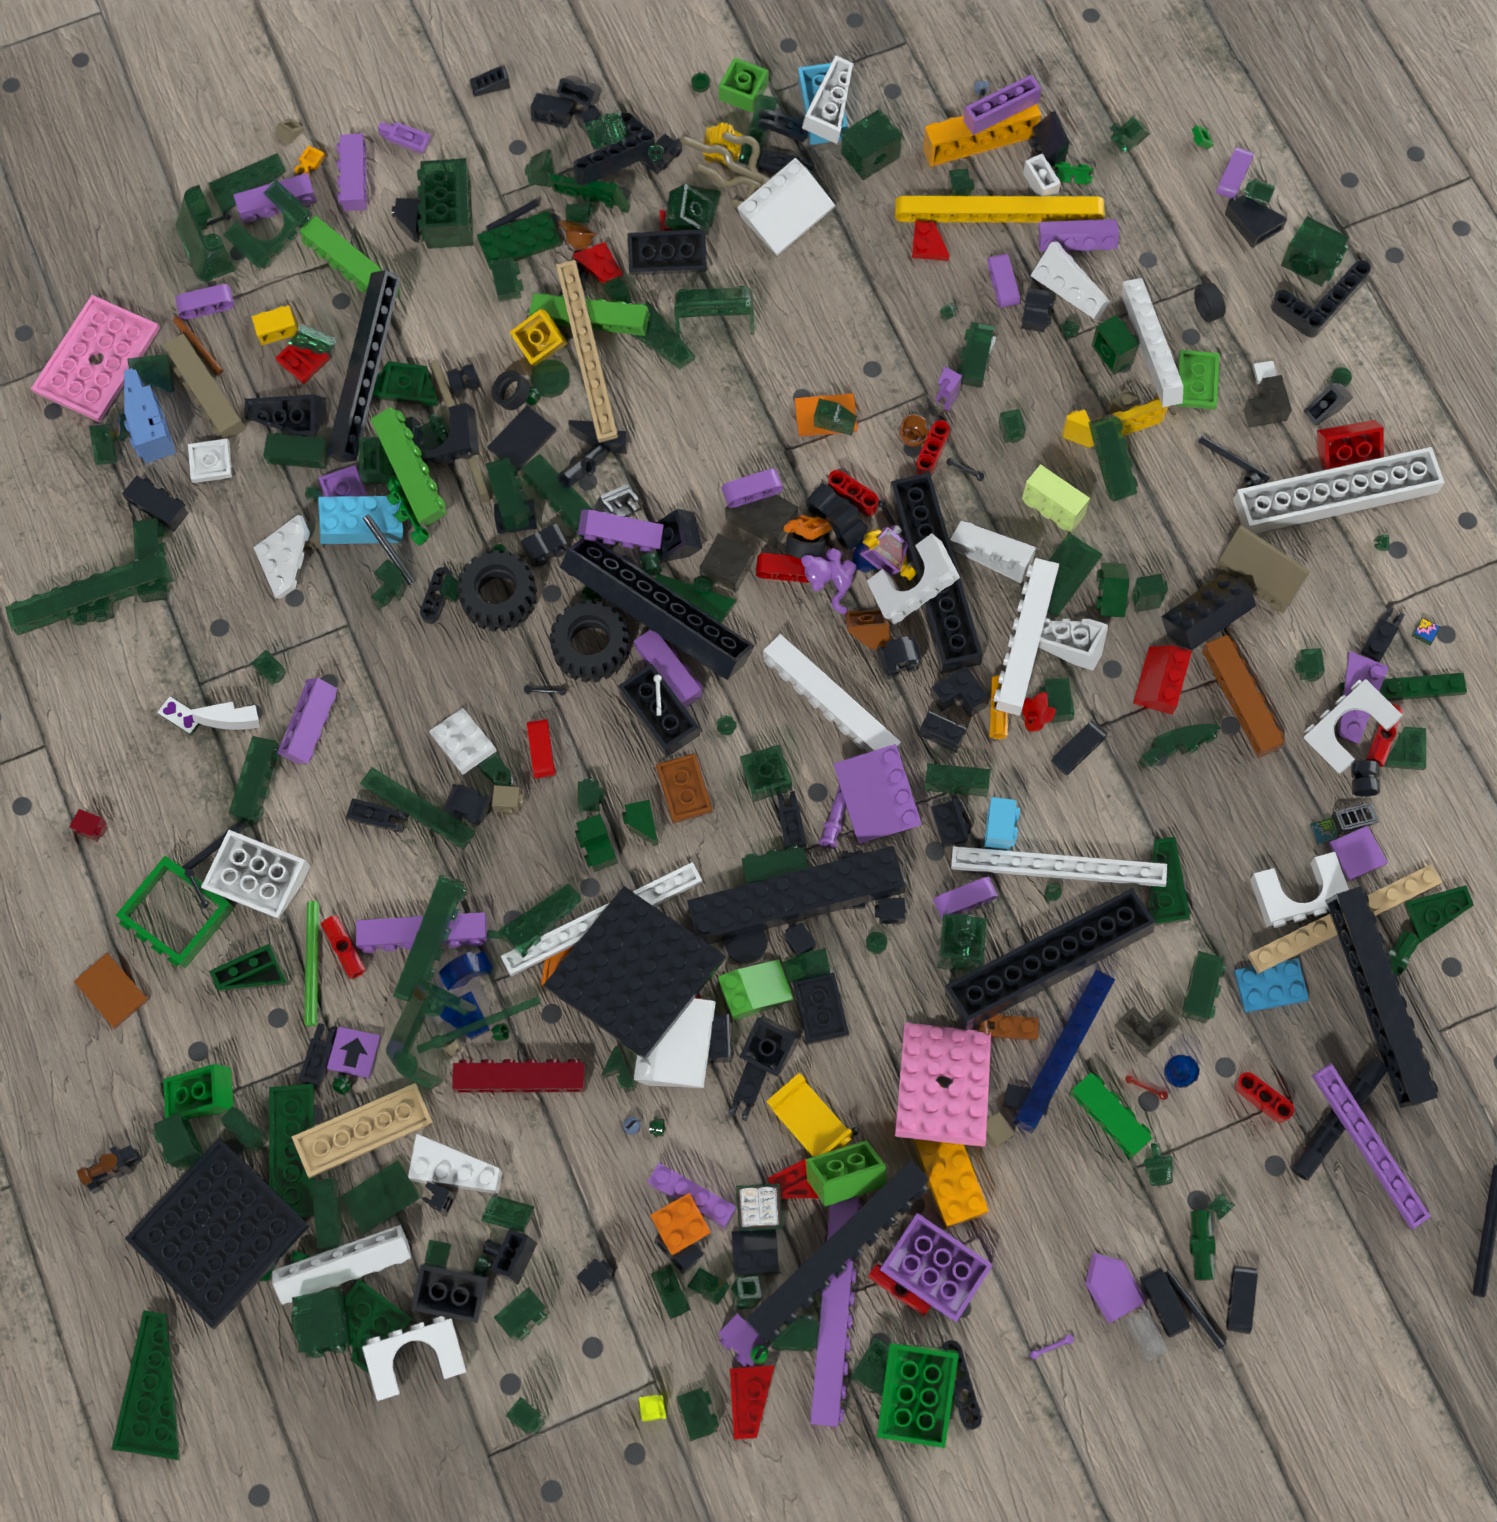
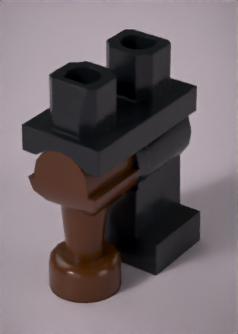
[77,1145,142,1194]

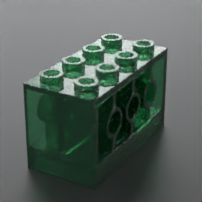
[417,158,473,249]

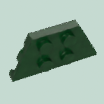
[372,361,439,407]

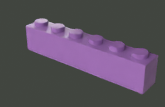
[356,912,488,953]

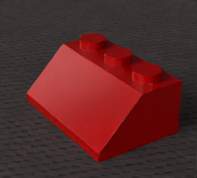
[1316,420,1384,471]
[1133,645,1192,715]

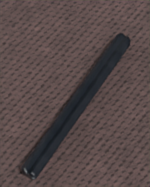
[1472,1165,1497,1298]

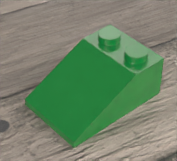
[163,1064,234,1122]

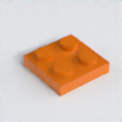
[650,1193,711,1256]

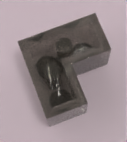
[1244,375,1292,428]
[1114,1007,1180,1058]

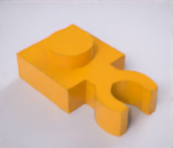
[294,145,326,176]

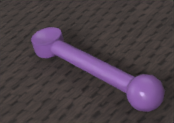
[1030,1335,1074,1359]

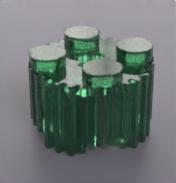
[584,110,627,150]

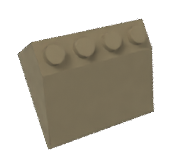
[1216,525,1311,614]

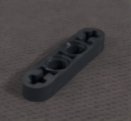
[941,1340,982,1430]

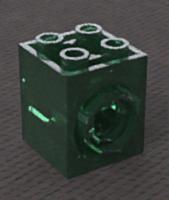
[841,109,902,181]
[1281,216,1349,287]
[936,914,987,972]
[291,1288,352,1359]

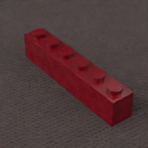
[452,1059,586,1093]

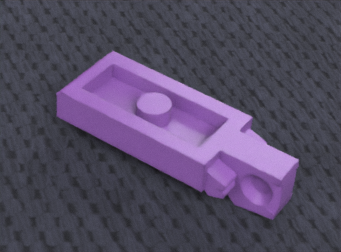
[378,122,431,154]

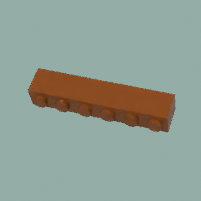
[1202,635,1285,758]

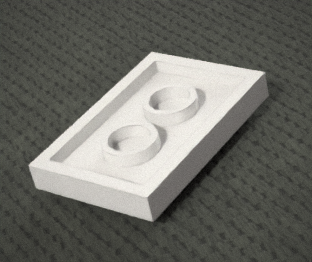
[429,708,497,775]

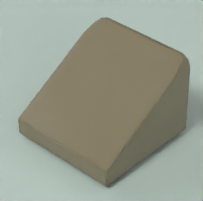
[276,118,304,144]

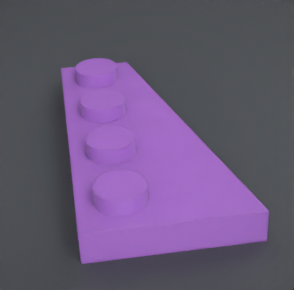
[1337,651,1389,744]

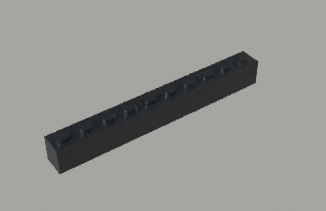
[326,270,401,463]

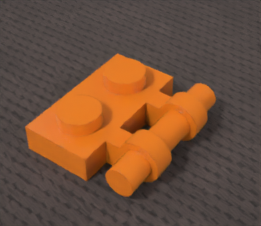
[784,515,832,540]

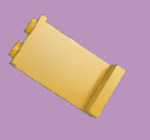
[766,1072,852,1157]

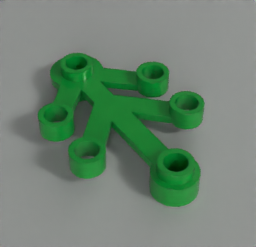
[387,476,434,546]

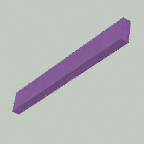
[1311,1063,1431,1229]

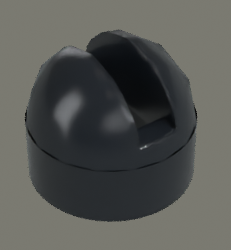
[1244,472,1262,487]

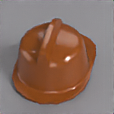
[559,220,598,251]

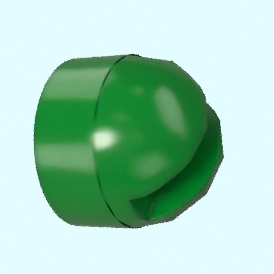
[750,1344,768,1364]

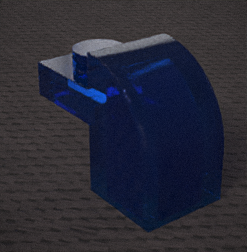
[439,951,493,991]

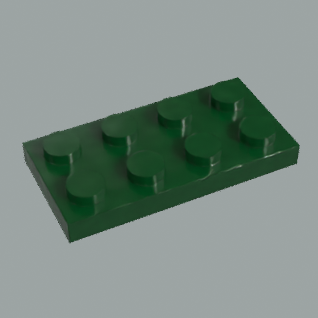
[476,210,562,270]

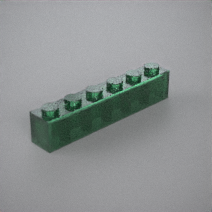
[521,454,619,550]
[393,874,468,1005]

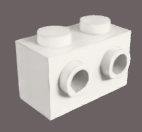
[1023,154,1061,196]

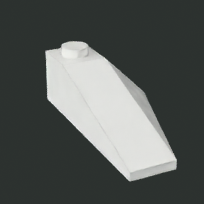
[1038,619,1108,670]

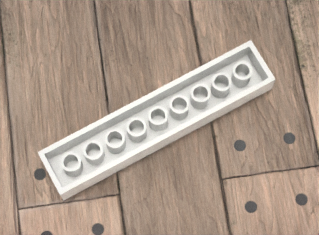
[1233,447,1445,534]

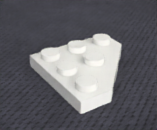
[254,515,310,599]

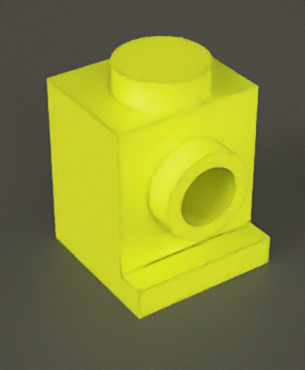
[639,1395,666,1422]

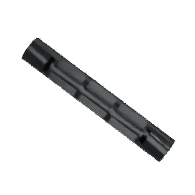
[1290,1057,1389,1181]

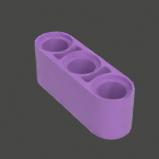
[1216,147,1254,199]
[987,254,1020,308]
[175,284,234,320]
[721,469,783,508]
[933,877,998,920]

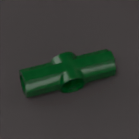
[1387,930,1420,977]
[1189,1210,1216,1281]

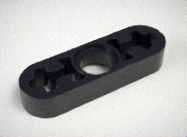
[420,567,453,624]

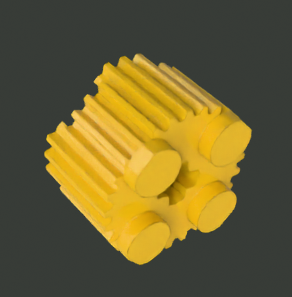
[703,122,743,167]

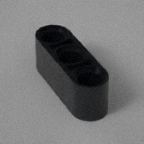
[1051,720,1108,776]
[1226,1264,1258,1335]
[1140,1267,1190,1338]

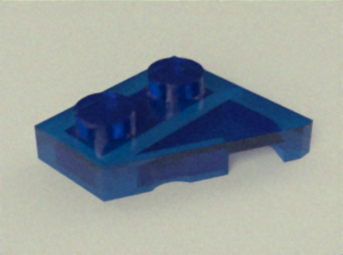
[434,991,490,1040]

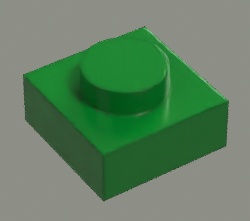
[1191,125,1214,149]

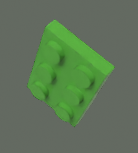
[1176,350,1220,410]

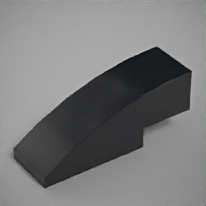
[568,420,628,454]

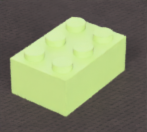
[1022,464,1090,533]

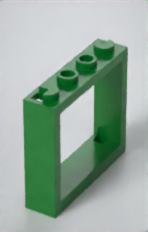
[115,856,235,969]

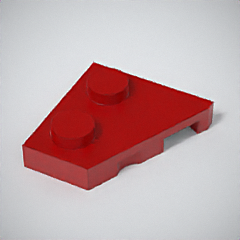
[275,345,330,385]

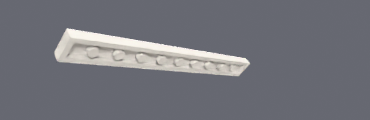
[951,846,1167,887]
[501,862,702,977]

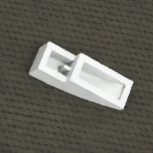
[191,702,260,730]

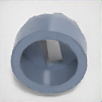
[974,81,989,95]
[623,1117,641,1135]

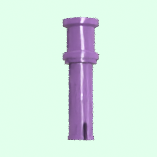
[818,785,846,849]

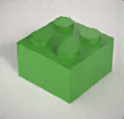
[718,57,769,113]

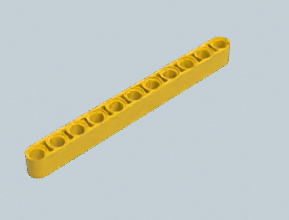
[895,196,1105,223]

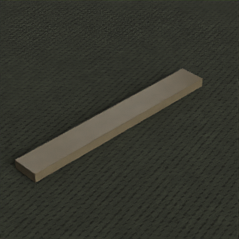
[430,359,490,503]

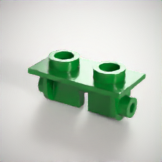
[1054,162,1094,185]

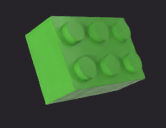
[806,1140,886,1206]

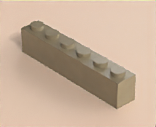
[163,333,245,439]

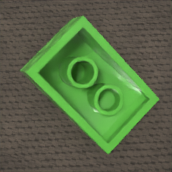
[718,960,794,1022]

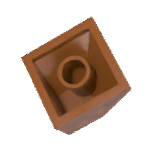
[844,609,890,650]

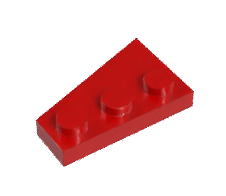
[730,1365,775,1440]

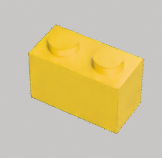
[251,305,299,346]

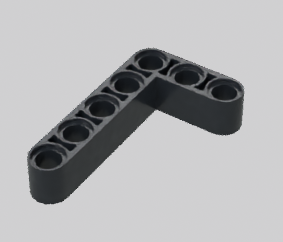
[573,113,655,185]
[1271,260,1371,338]

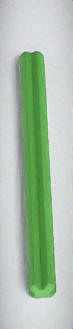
[304,901,319,1027]

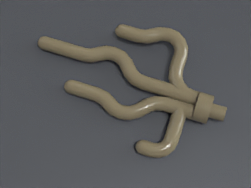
[680,132,771,208]

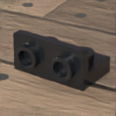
[640,134,682,175]
[931,797,971,848]

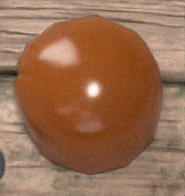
[899,414,929,447]

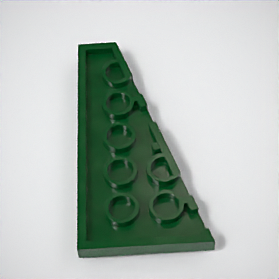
[111,1310,180,1461]

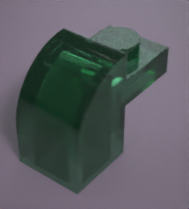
[1110,116,1150,152]
[371,559,405,610]

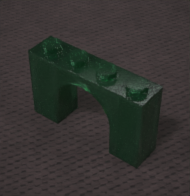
[223,179,312,271]

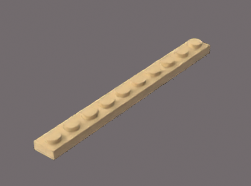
[556,260,618,443]
[1247,865,1442,974]

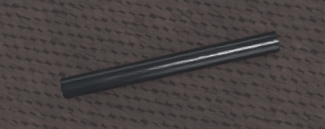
[1198,435,1271,482]
[362,514,416,585]
[178,820,247,878]
[1165,1269,1226,1350]

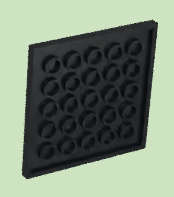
[543,886,726,1060]
[124,1138,310,1329]

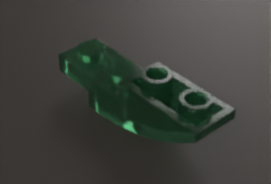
[739,94,778,168]
[1139,724,1221,769]

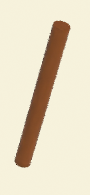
[173,316,223,375]

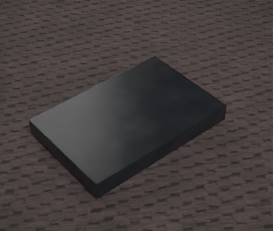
[487,405,557,473]
[792,972,849,1045]

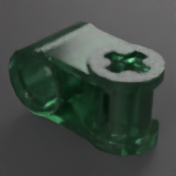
[477,753,514,787]

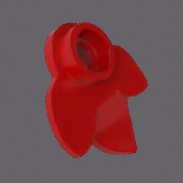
[1022,692,1056,732]

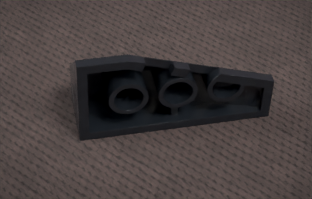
[245,394,326,436]

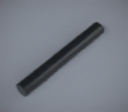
[485,200,539,231]

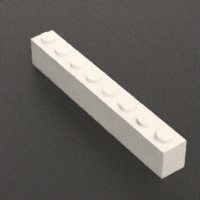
[1122,278,1183,407]
[994,558,1059,716]
[763,634,901,752]

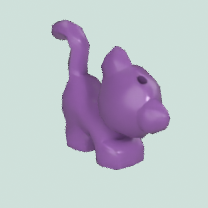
[801,548,857,614]

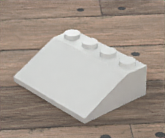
[737,158,835,256]
[201,830,310,919]
[634,999,716,1088]

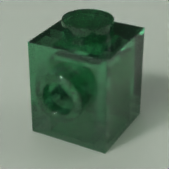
[948,168,974,196]
[998,409,1026,443]
[1295,648,1325,682]
[251,650,287,686]
[578,778,604,812]
[731,1276,762,1310]

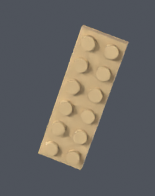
[292,1083,433,1178]

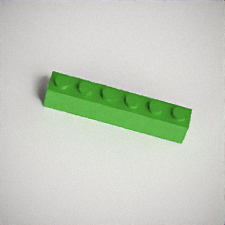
[299,215,400,296]
[529,293,650,336]
[370,407,447,526]

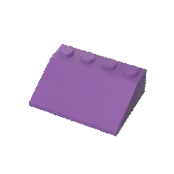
[833,744,922,844]
[880,1213,993,1322]

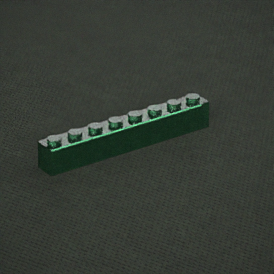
[5,552,175,636]

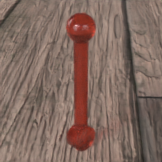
[1125,1075,1168,1100]

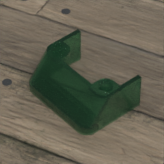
[674,286,754,338]
[386,981,477,1090]

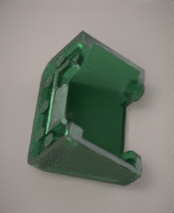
[175,184,235,282]

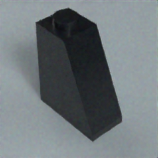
[1225,195,1287,248]

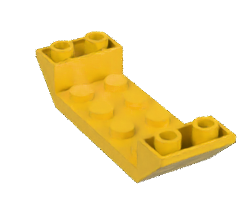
[1062,392,1170,448]

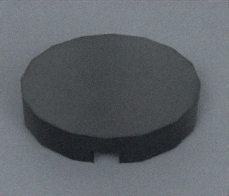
[724,930,767,963]

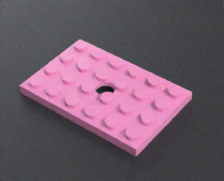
[31,295,160,422]
[895,1023,991,1147]

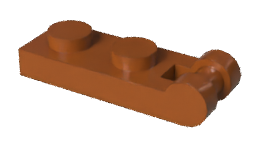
[977,1015,1039,1041]

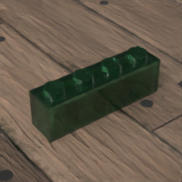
[1088,415,1138,501]
[485,458,531,532]
[133,518,170,603]
[228,736,281,825]

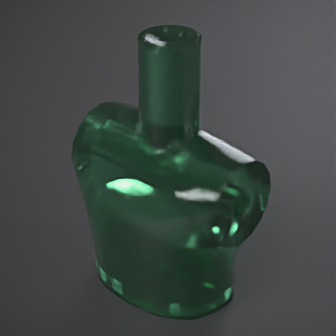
[1144,1143,1173,1186]

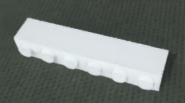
[272,1225,411,1305]

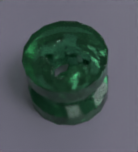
[640,553,662,576]
[1207,1192,1235,1220]

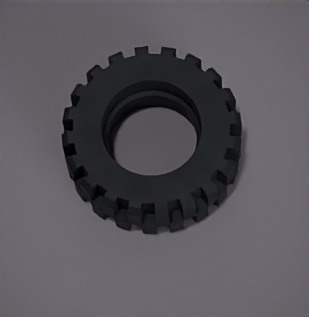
[457,550,537,632]
[550,600,630,683]

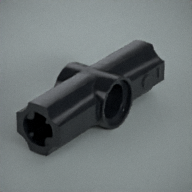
[557,444,608,489]

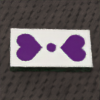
[157,697,200,736]

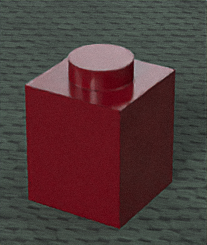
[69,809,107,842]

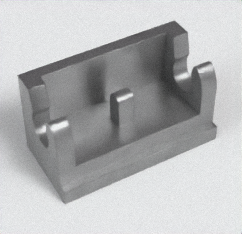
[593,484,639,517]

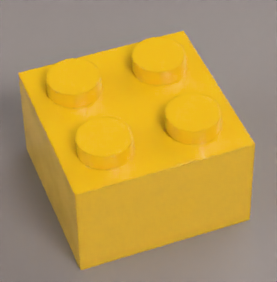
[509,309,568,366]

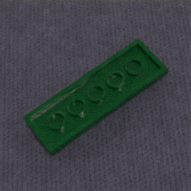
[269,1084,316,1218]

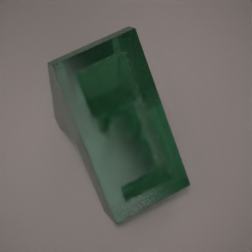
[89,423,117,465]
[602,1046,635,1093]
[687,1267,731,1305]

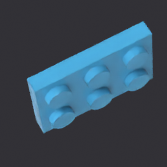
[1234,958,1309,1013]

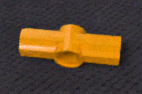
[989,675,1008,740]

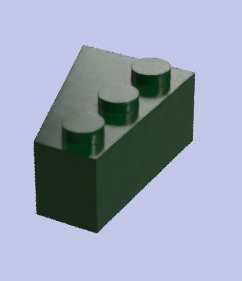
[209,944,290,992]

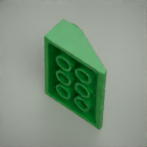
[876,1343,958,1448]

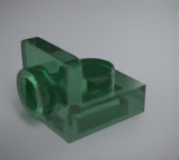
[565,196,595,223]
[602,276,632,304]

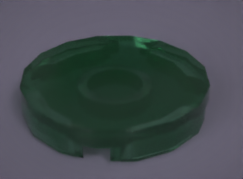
[531,359,570,398]

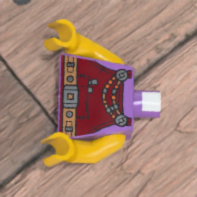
[860,525,917,581]

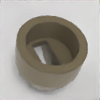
[442,1037,462,1056]

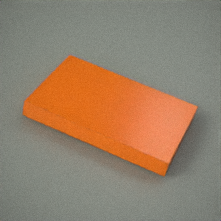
[795,393,858,437]

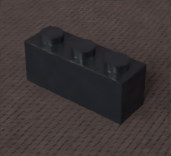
[122,475,189,532]

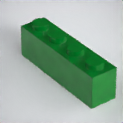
[1069,1073,1153,1159]

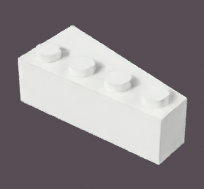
[803,56,853,144]
[1031,242,1110,319]
[950,521,1036,583]
[408,1134,503,1194]

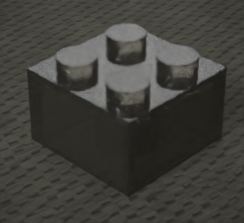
[700,533,755,593]

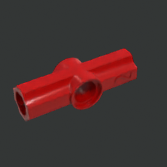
[1366,704,1403,767]
[321,915,367,980]
[867,1261,931,1317]

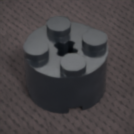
[876,636,923,678]
[444,784,492,826]

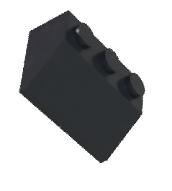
[411,1263,491,1323]

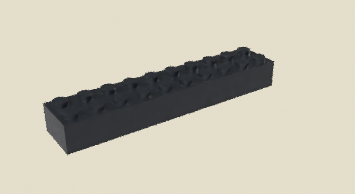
[890,473,983,674]
[560,537,755,680]
[687,846,906,944]
[1325,886,1438,1108]
[945,888,1156,1031]
[745,1160,930,1343]

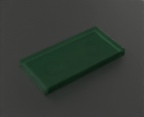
[1023,533,1103,618]

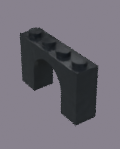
[404,403,479,468]

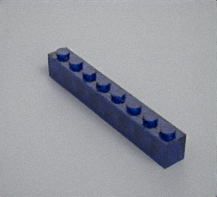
[1013,969,1116,1134]

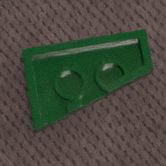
[1404,885,1474,944]

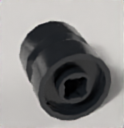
[446,363,481,396]
[1351,760,1380,797]

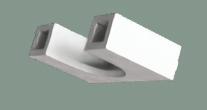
[867,534,960,624]
[1303,679,1403,775]
[1250,852,1349,928]
[362,1316,466,1401]

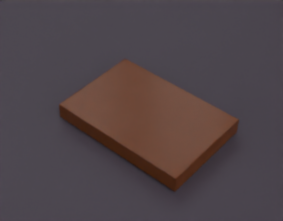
[655,753,713,824]
[73,953,149,1029]

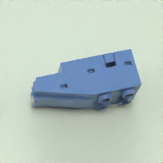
[123,368,176,464]

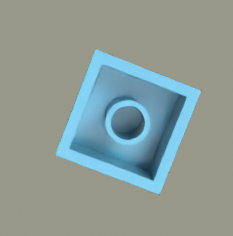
[984,797,1020,851]

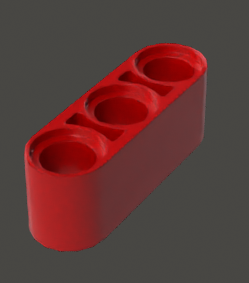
[916,420,950,476]
[828,470,879,516]
[755,553,809,583]
[527,719,555,779]
[1234,1072,1294,1123]

